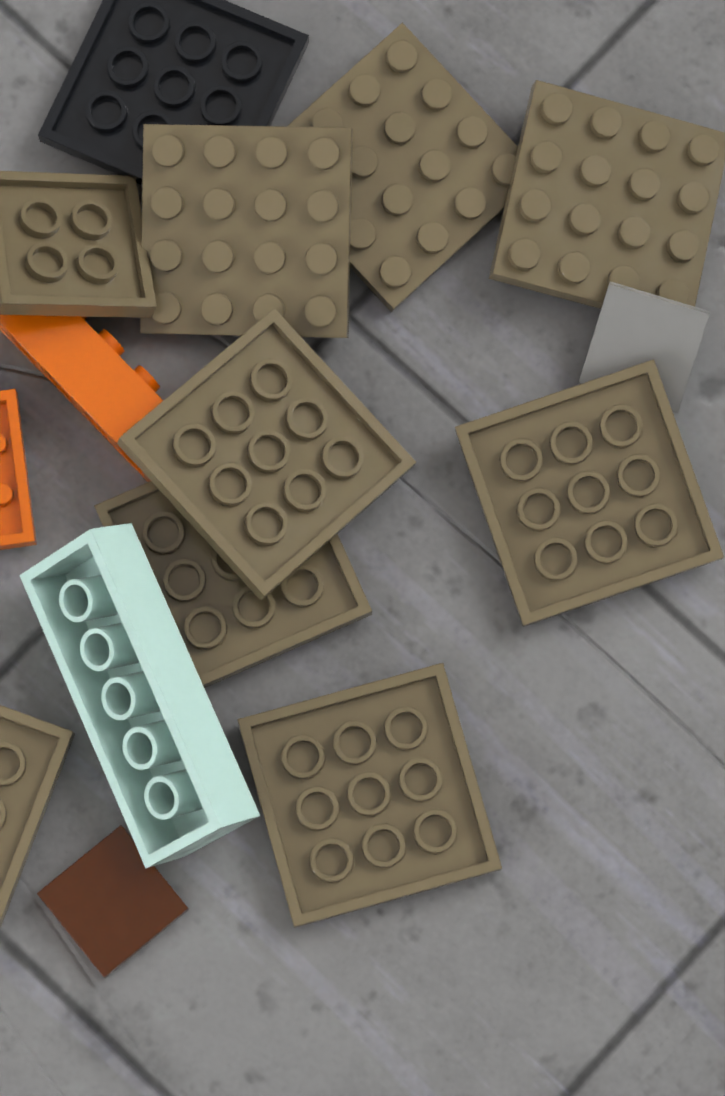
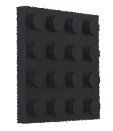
[38,0,309,185]

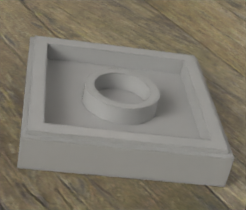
[578,281,710,413]

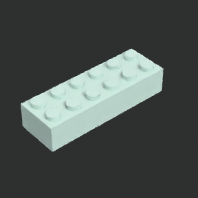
[19,523,260,868]

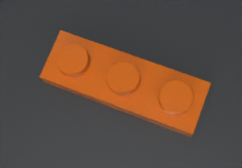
[0,389,37,550]

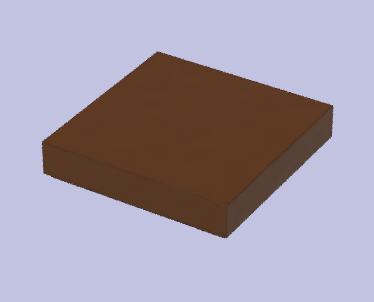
[37,825,189,978]

